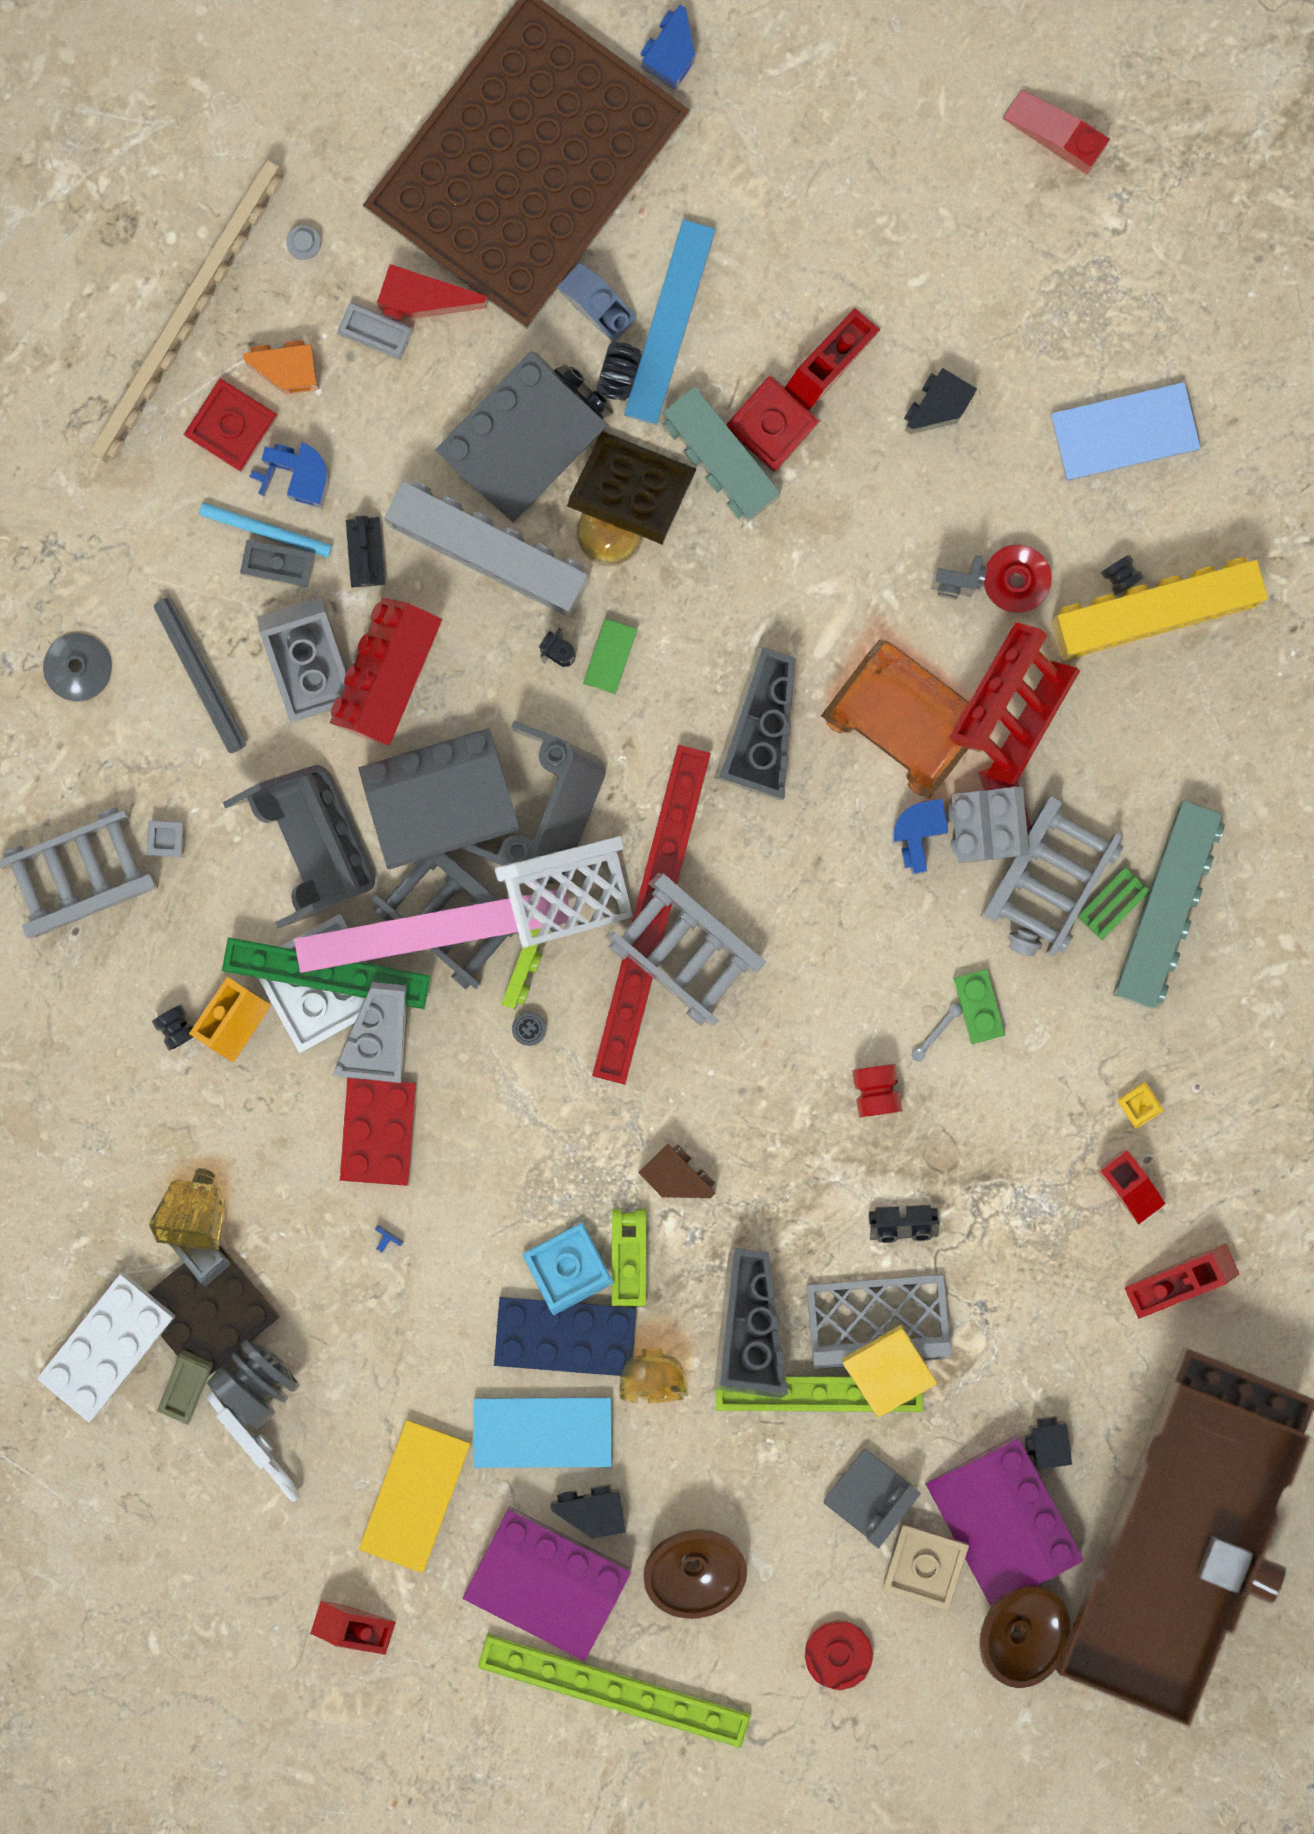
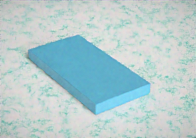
[474,1397,612,1468]

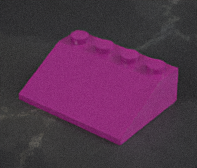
[925,1435,1084,1606]
[462,1506,632,1661]

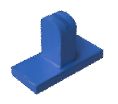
[249,465,276,496]
[375,1225,404,1253]

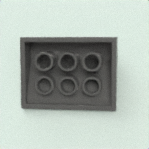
[435,351,609,522]
[358,728,520,870]

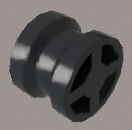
[1101,554,1144,596]

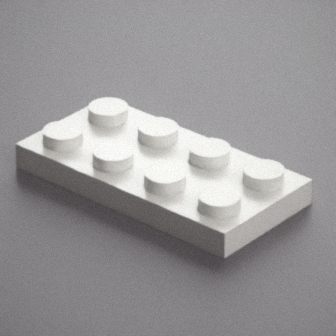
[37,1272,176,1423]

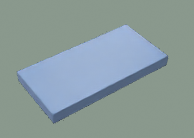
[1051,382,1200,481]

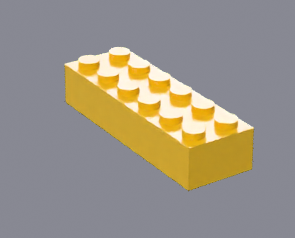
[1051,556,1268,661]

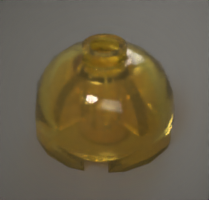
[576,513,644,566]
[619,1348,688,1404]

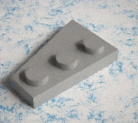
[333,982,407,1083]

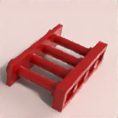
[949,622,1080,786]

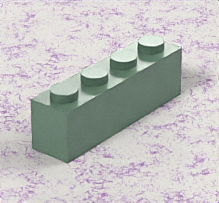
[662,387,781,522]

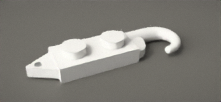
[206,1391,300,1502]

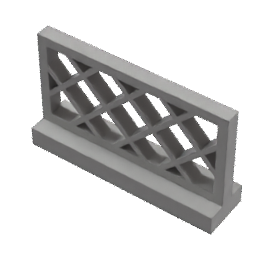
[807,1275,952,1370]

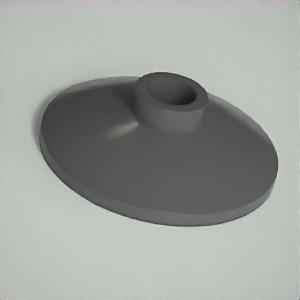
[43,633,112,701]

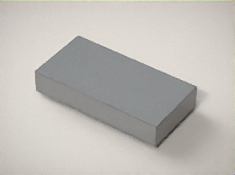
[337,301,414,361]

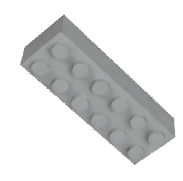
[384,480,589,618]

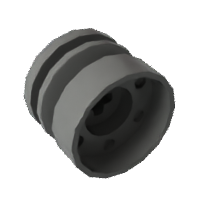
[207,1338,300,1430]

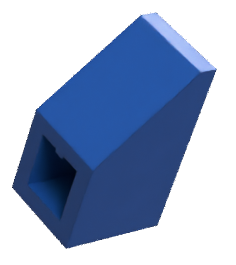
[640,4,695,90]

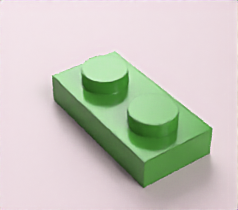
[953,969,1005,1044]

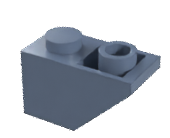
[557,263,637,342]

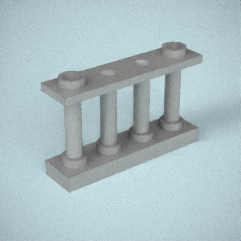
[981,795,1124,956]
[0,807,158,939]
[605,873,766,1026]

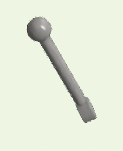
[911,1003,962,1062]

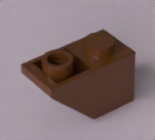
[638,1144,716,1198]

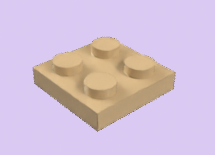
[883,1523,969,1611]

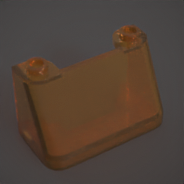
[821,639,969,799]

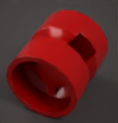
[852,1064,903,1118]

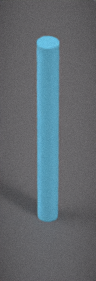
[199,502,333,558]

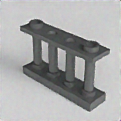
[371,853,519,989]

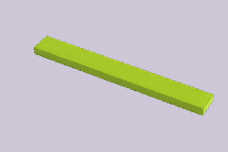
[477,1634,751,1748]

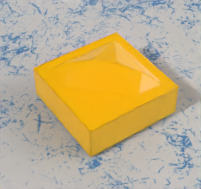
[1117,1082,1166,1129]

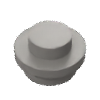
[286,225,321,260]
[1008,928,1043,956]

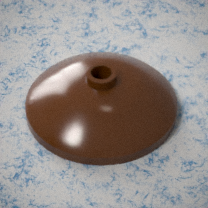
[643,1529,747,1619]
[979,1585,1071,1688]

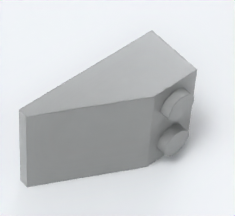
[257,597,346,722]

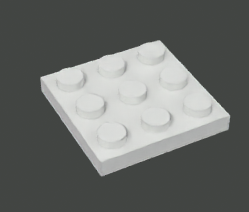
[258,914,368,1053]

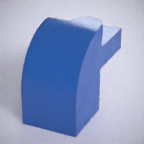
[261,443,329,508]
[892,799,948,875]

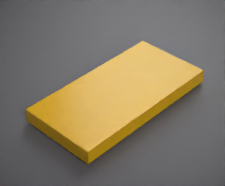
[359,1419,471,1573]

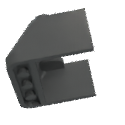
[463,721,606,884]
[223,765,375,928]

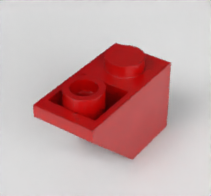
[1096,1149,1166,1225]

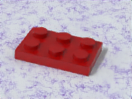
[339,1078,416,1186]

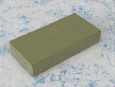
[157,1350,214,1425]

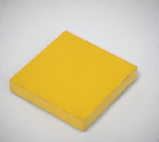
[842,1325,937,1418]

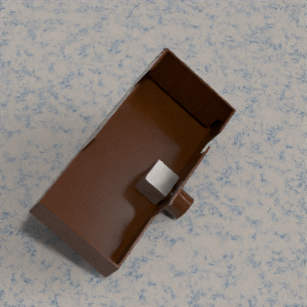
[1056,1346,1314,1727]

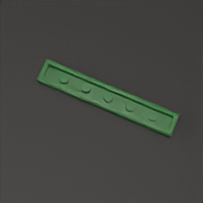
[222,937,431,1009]

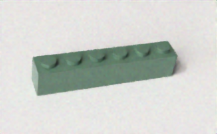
[1113,800,1225,1009]

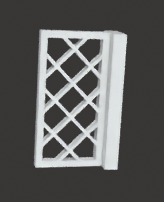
[495,836,633,948]

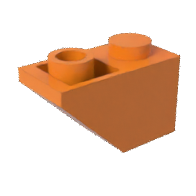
[243,340,319,394]

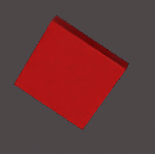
[726,375,821,472]
[183,378,278,473]

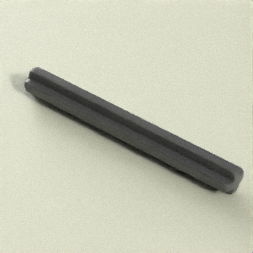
[154,597,246,753]

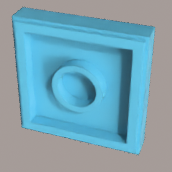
[522,1222,614,1316]

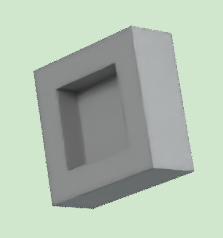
[147,821,184,857]

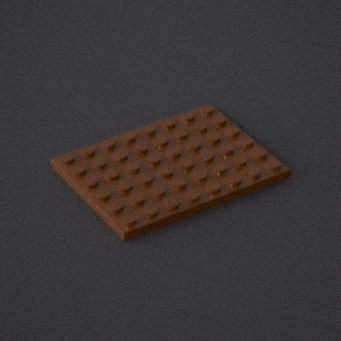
[363,0,690,329]

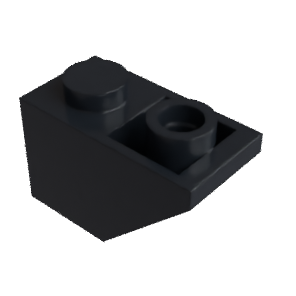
[904,368,977,434]
[551,1484,626,1539]

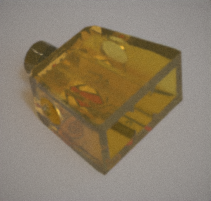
[149,1168,225,1251]

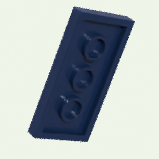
[494,1297,636,1377]

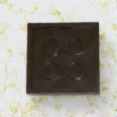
[567,431,697,545]
[148,1238,281,1376]

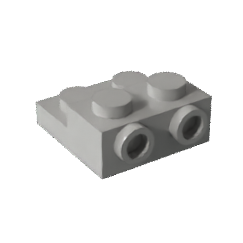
[948,787,1029,863]

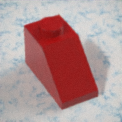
[310,1601,396,1655]

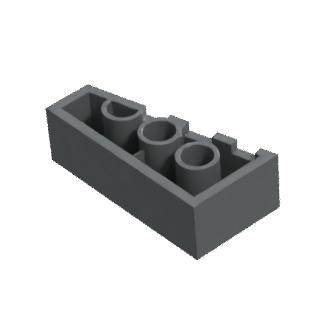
[714,647,795,800]
[714,1248,788,1398]

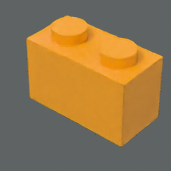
[189,976,272,1063]

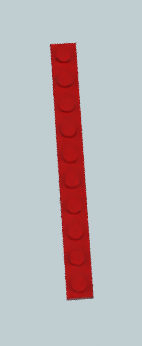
[592,745,711,1085]

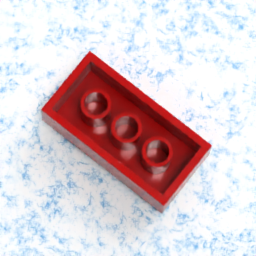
[330,597,443,746]

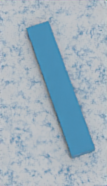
[624,219,715,425]

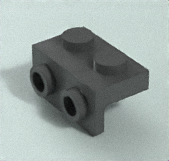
[931,555,987,599]

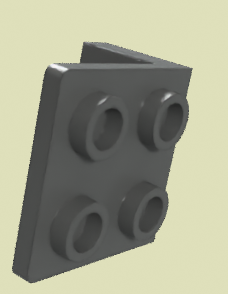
[823,1449,921,1549]

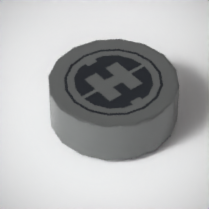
[512,1012,547,1046]

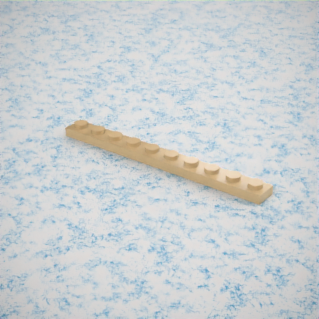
[90,159,283,463]

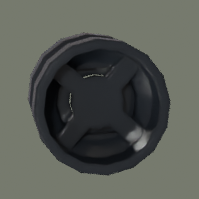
[151,1004,194,1051]

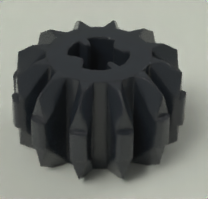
[596,341,642,401]

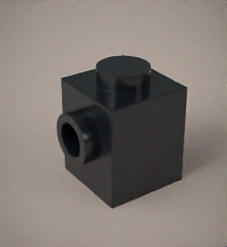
[1025,1416,1072,1470]

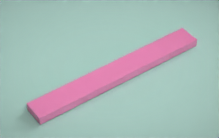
[294,889,569,973]

